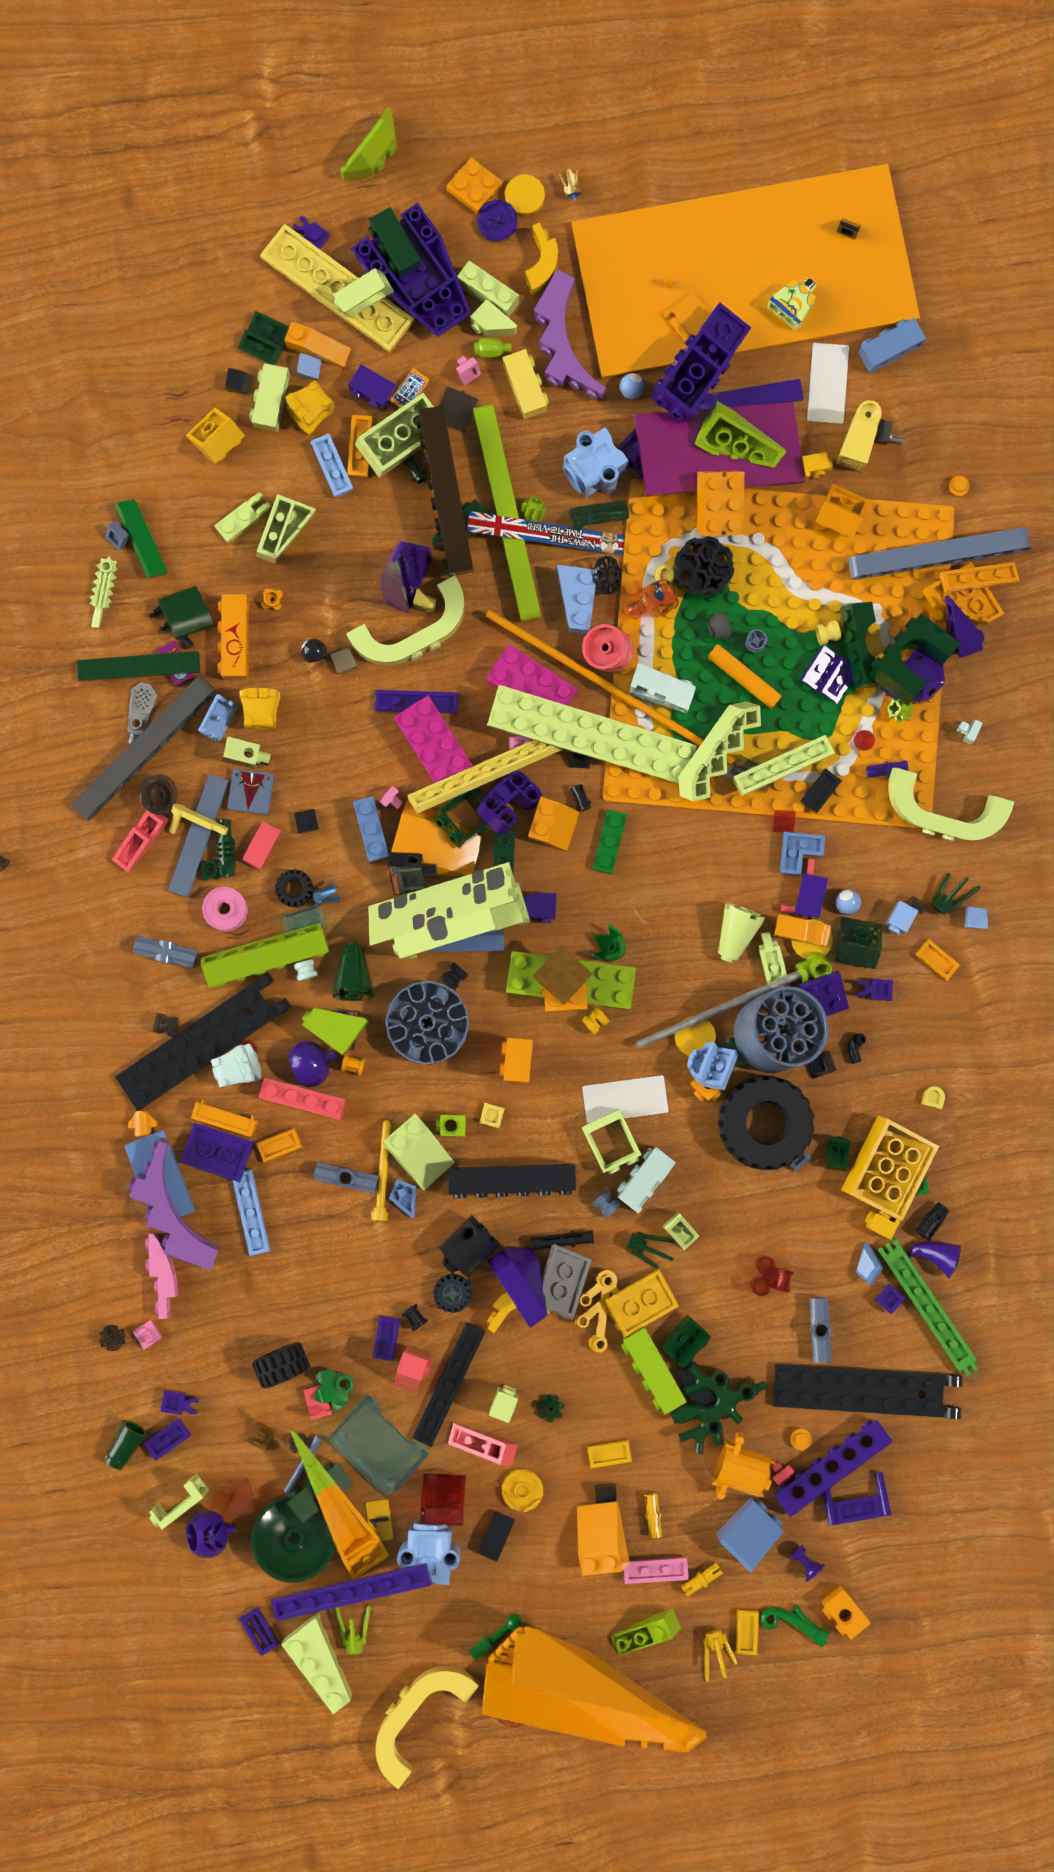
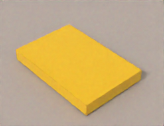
[604,1269,679,1338]

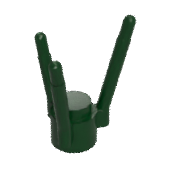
[932,873,981,915]
[627,1232,675,1269]

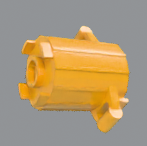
[711,1432,775,1499]

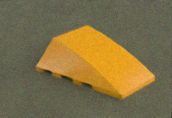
[387,799,483,877]

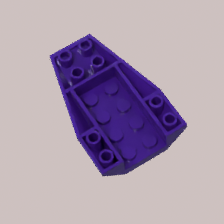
[351,202,471,337]

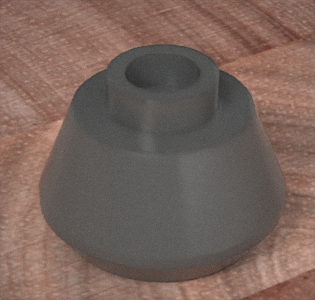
[706,612,732,639]

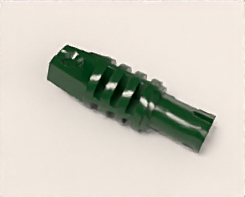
[216,819,236,877]

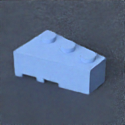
[556,565,596,635]

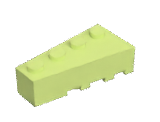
[282,1612,352,1714]

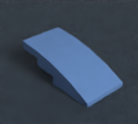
[125,1130,195,1217]

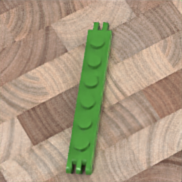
[877,1237,979,1378]

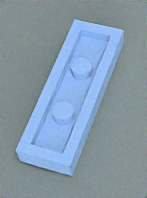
[310,433,354,498]

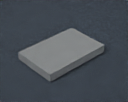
[542,1244,592,1320]

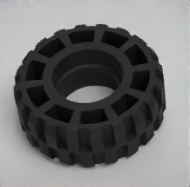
[718,1076,815,1170]

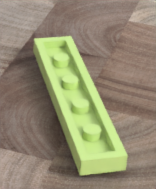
[732,735,835,797]

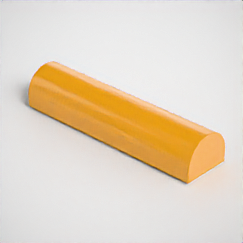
[707,644,781,709]

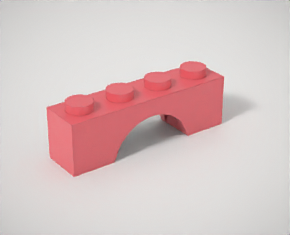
[259,1078,347,1120]

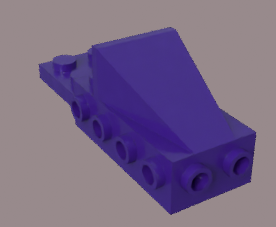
[651,302,751,423]

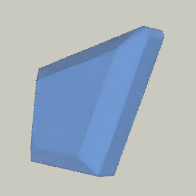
[389,1179,416,1218]
[855,1243,883,1285]

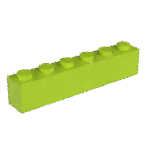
[201,922,329,987]

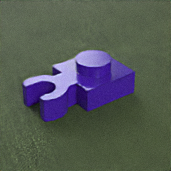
[293,216,330,249]
[855,979,893,1001]
[160,1389,200,1415]

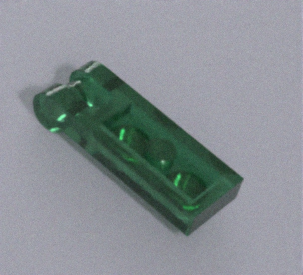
[569,500,629,530]

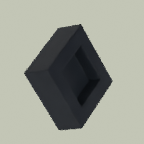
[294,809,319,834]

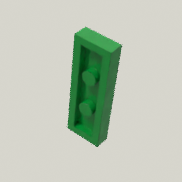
[592,809,627,875]

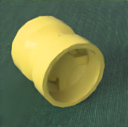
[815,620,841,645]

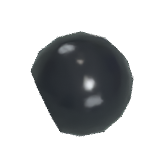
[301,638,327,663]

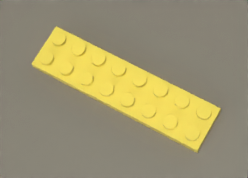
[260,224,414,353]

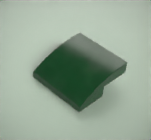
[238,311,289,365]
[158,586,214,640]

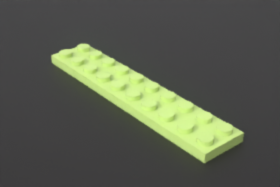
[487,685,697,784]

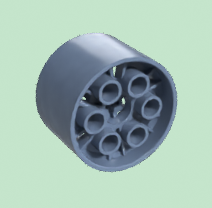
[734,986,829,1074]

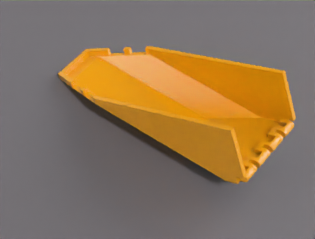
[482,1627,706,1752]

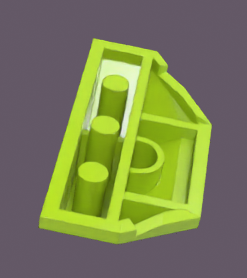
[340,107,397,181]

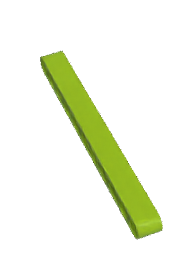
[473,404,541,622]

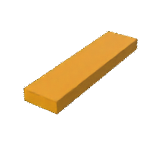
[939,562,1020,593]

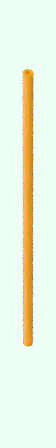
[485,609,735,765]

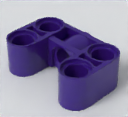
[477,771,542,835]

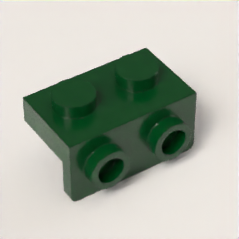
[660,1314,711,1368]

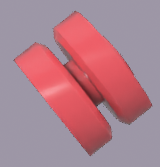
[582,624,634,673]

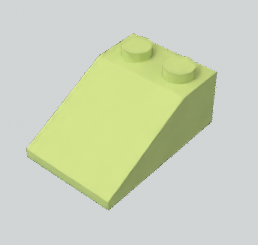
[382,1114,455,1191]

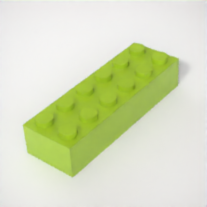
[506,951,636,1010]

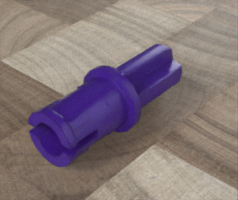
[866,760,909,778]

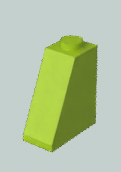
[302,1008,369,1055]

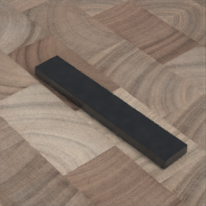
[413,1322,486,1447]

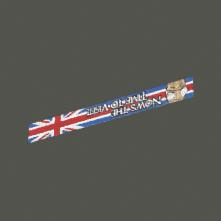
[467,511,624,555]

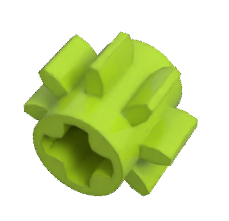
[520,497,547,522]
[887,698,914,723]

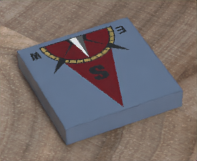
[227,769,275,815]

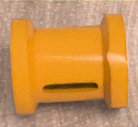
[341,1053,366,1076]

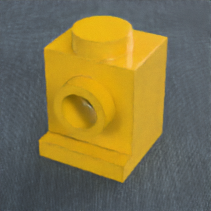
[801,452,833,482]
[865,1211,900,1240]

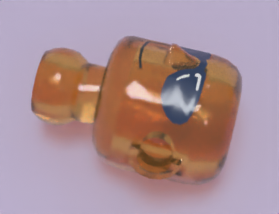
[626,579,679,620]

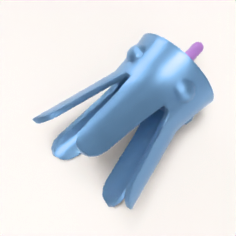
[309,881,341,906]

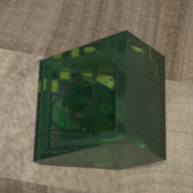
[835,917,882,969]

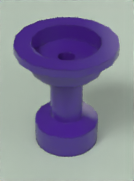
[790,1545,825,1582]

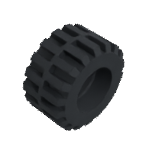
[252,1342,311,1388]

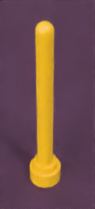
[371,1120,391,1221]

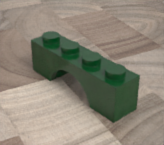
[841,602,880,689]

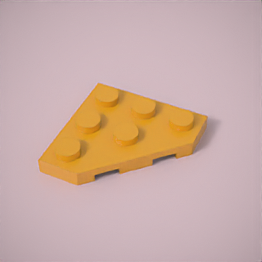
[922,562,1005,625]

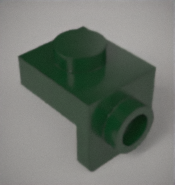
[826,1136,851,1171]

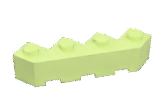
[679,702,761,801]

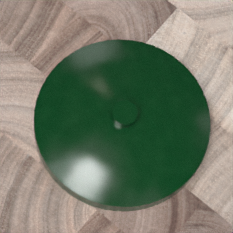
[251,1495,336,1583]

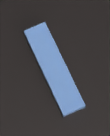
[232,1169,271,1256]

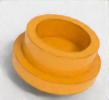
[949,476,970,497]
[790,1428,812,1450]

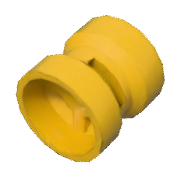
[581,1006,610,1035]

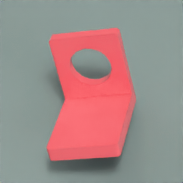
[304,1385,331,1420]

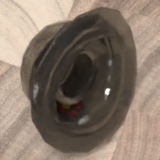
[140,774,178,815]

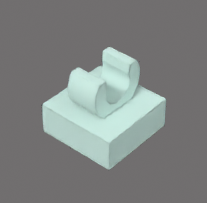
[957,720,983,745]

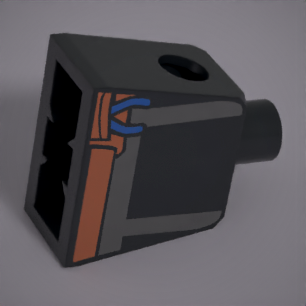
[388,852,438,896]

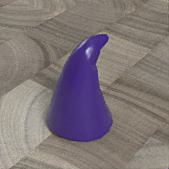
[907,1241,961,1279]

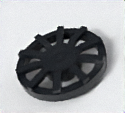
[594,555,622,595]

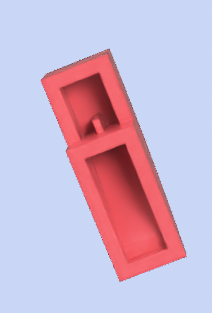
[112,808,169,872]

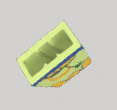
[767,278,816,331]

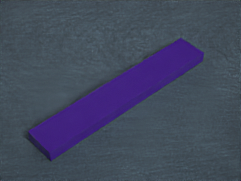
[697,379,804,409]

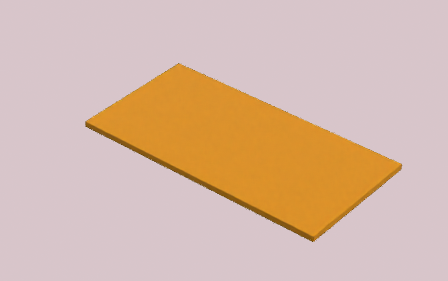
[571,164,920,379]

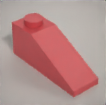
[448,1423,518,1465]

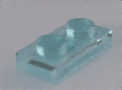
[281,905,327,933]

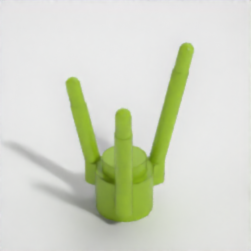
[335,1605,371,1654]

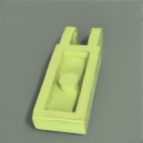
[214,493,271,543]

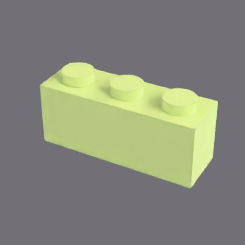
[457,261,519,318]
[249,363,290,433]

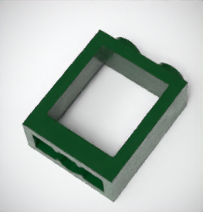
[433,787,491,849]

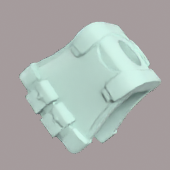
[211,1044,262,1088]

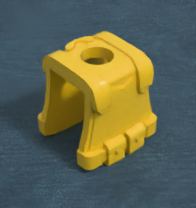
[285,380,334,435]
[240,688,281,729]

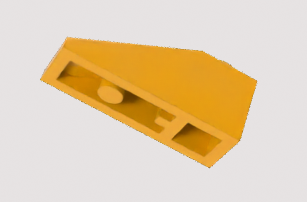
[285,322,351,368]

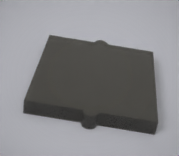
[439,386,478,432]

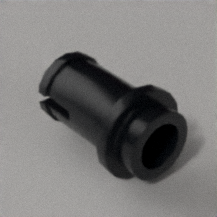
[570,784,592,812]

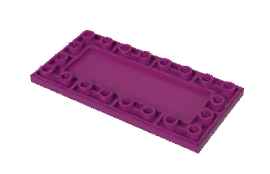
[634,402,805,497]

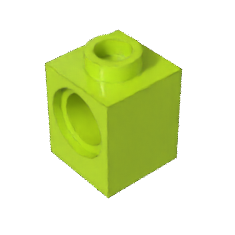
[436,1115,466,1136]

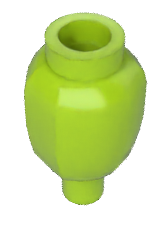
[474,338,511,358]

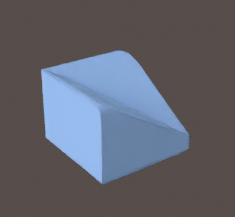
[964,906,988,930]

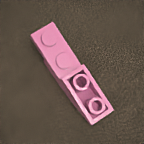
[145,1233,178,1319]

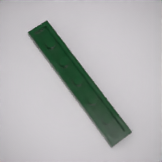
[77,651,200,682]

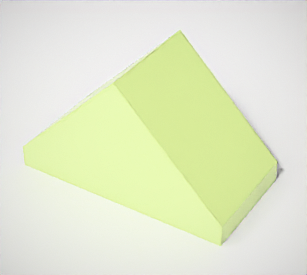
[663,1212,700,1250]

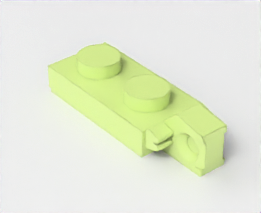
[758,932,790,988]

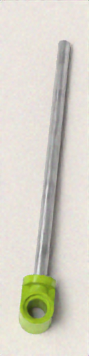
[636,952,832,1049]

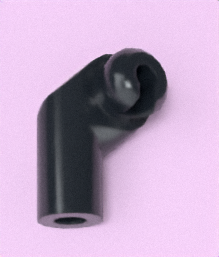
[847,1033,866,1064]

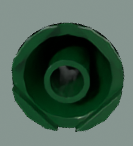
[332,942,374,1001]

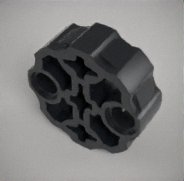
[673,536,734,600]

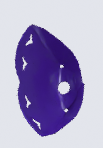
[881,650,945,704]

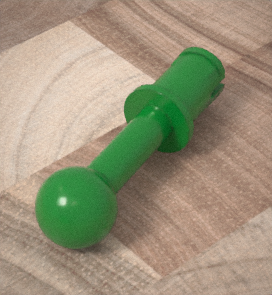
[468,1614,523,1662]

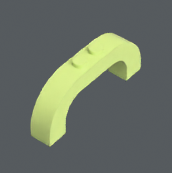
[346,576,465,666]
[888,768,1014,841]

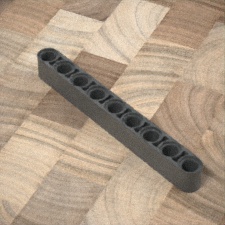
[72,676,216,821]

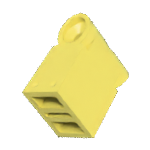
[835,400,882,472]

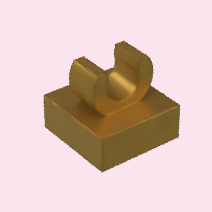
[247,1422,276,1451]

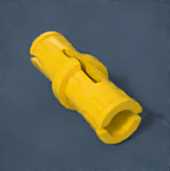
[644,1492,662,1538]
[681,1562,723,1597]

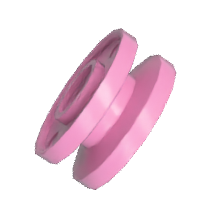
[202,887,248,932]

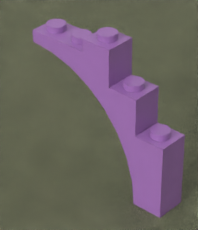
[533,269,606,401]
[128,1137,220,1270]

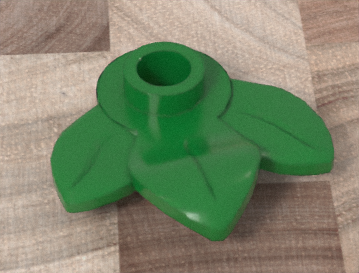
[314,1370,353,1411]

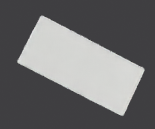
[807,343,849,424]
[582,1075,668,1123]

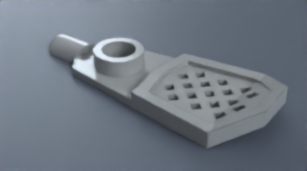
[127,682,158,744]

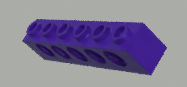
[774,1420,893,1518]

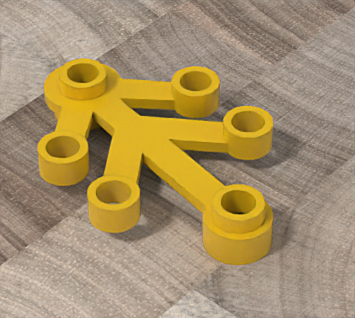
[575,1270,620,1352]

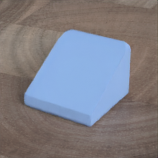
[297,353,322,380]

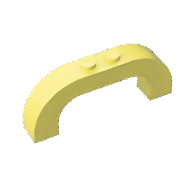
[376,1666,479,1789]

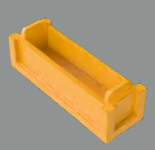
[191,1099,258,1137]

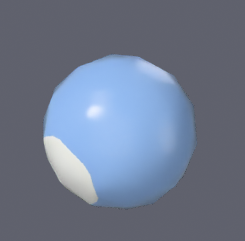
[619,373,645,400]
[835,889,861,915]

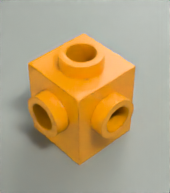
[690,1079,723,1103]

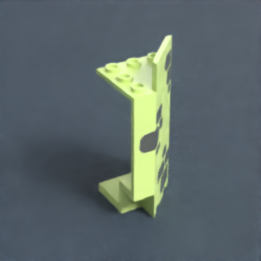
[368,862,531,959]

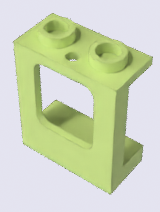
[149,1473,209,1529]

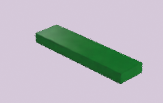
[115,499,168,579]

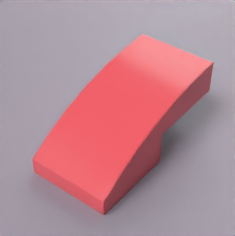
[242,822,281,870]

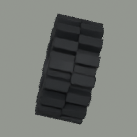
[275,869,314,908]

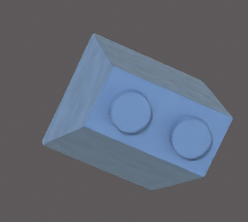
[716,1497,784,1573]

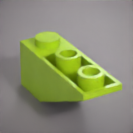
[611,1608,681,1656]

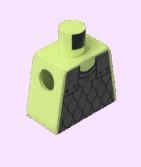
[222,737,271,768]

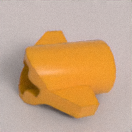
[128,1111,158,1136]

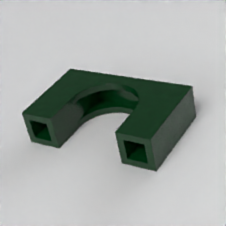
[869,613,960,706]

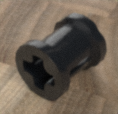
[401,1304,428,1332]

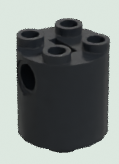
[439,1215,501,1278]

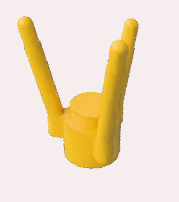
[703,1629,738,1682]

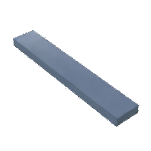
[168,774,229,898]

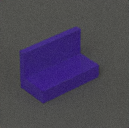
[794,873,828,920]

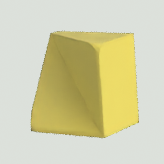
[413,589,437,613]

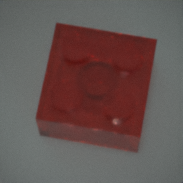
[421,1473,466,1526]

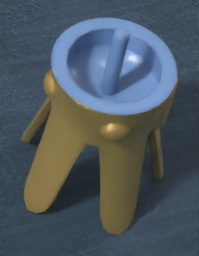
[558,169,581,201]

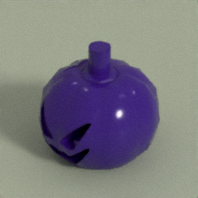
[288,1041,337,1087]
[186,1510,236,1558]

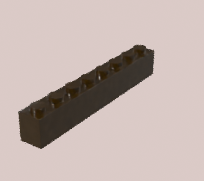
[415,405,473,577]

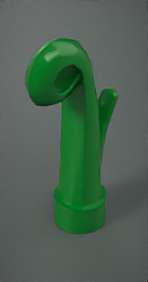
[760,1604,830,1647]

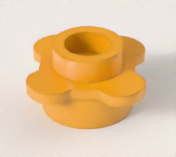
[261,589,283,610]

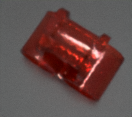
[750,1255,794,1296]

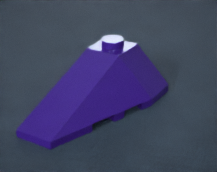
[487,1248,548,1328]

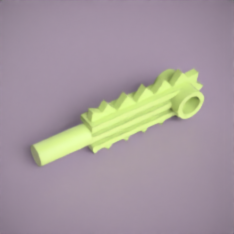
[89,556,118,629]

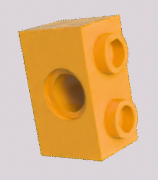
[821,1585,871,1640]

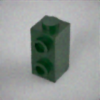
[493,831,515,875]

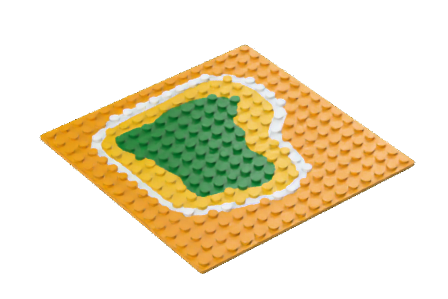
[603,479,955,829]

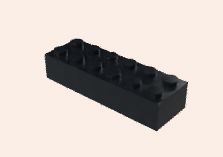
[448,1164,576,1198]

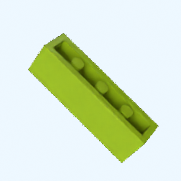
[621,1327,687,1415]

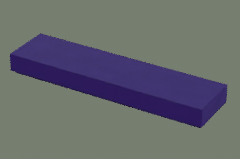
[375,690,458,714]

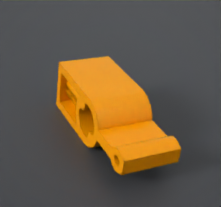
[773,914,831,947]

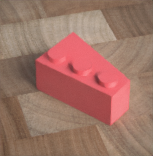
[394,1345,433,1393]

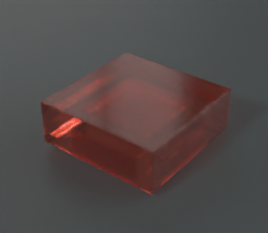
[773,810,795,832]

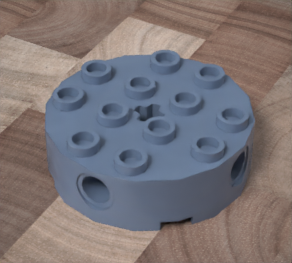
[385,981,470,1065]

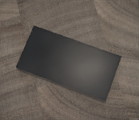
[800,768,842,814]

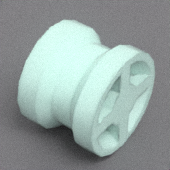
[293,959,318,981]

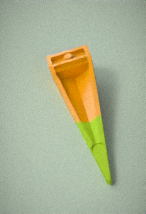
[291,1429,389,1580]

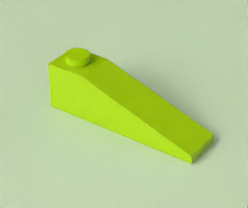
[695,401,786,468]

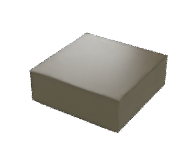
[331,647,357,675]

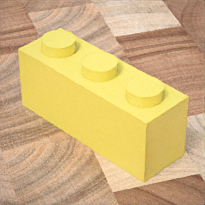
[503,349,549,420]

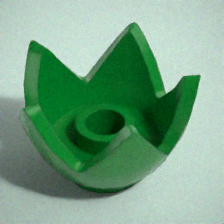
[591,924,627,962]

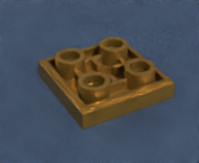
[533,945,592,1005]

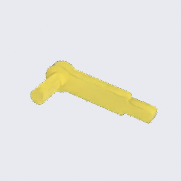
[169,804,228,835]

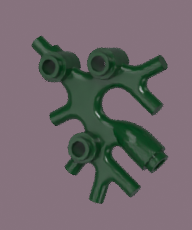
[671,1364,768,1454]

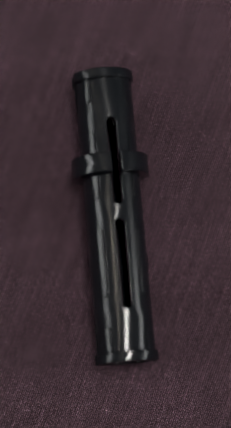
[530,1230,594,1250]

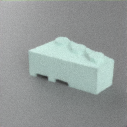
[628,663,696,714]
[616,1147,676,1214]

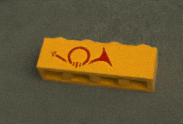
[218,594,249,680]

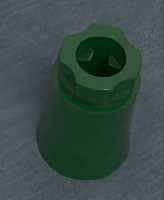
[104,1420,148,1470]

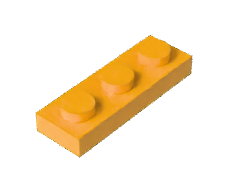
[347,415,373,478]

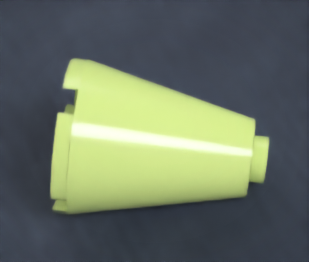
[718,903,765,963]

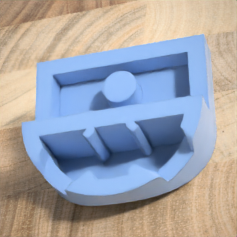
[688,1042,739,1090]

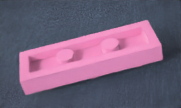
[624,1556,689,1584]

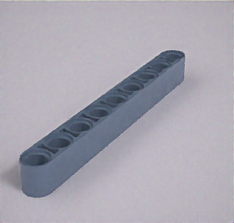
[848,527,1031,580]

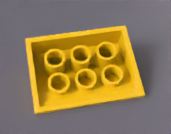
[841,1116,939,1221]

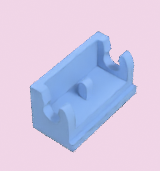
[198,694,238,743]

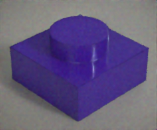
[874,1284,905,1314]

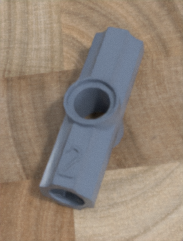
[133,936,199,968]
[313,1162,379,1194]
[809,1297,832,1363]

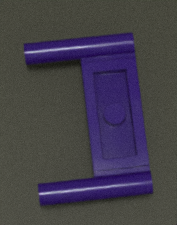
[823,1472,892,1526]

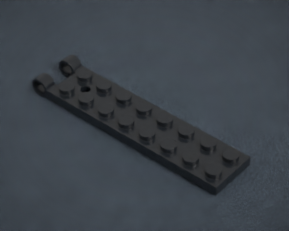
[115,972,292,1111]
[773,1363,963,1419]

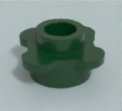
[200,859,221,881]

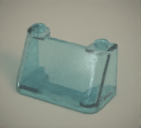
[327,1395,429,1497]

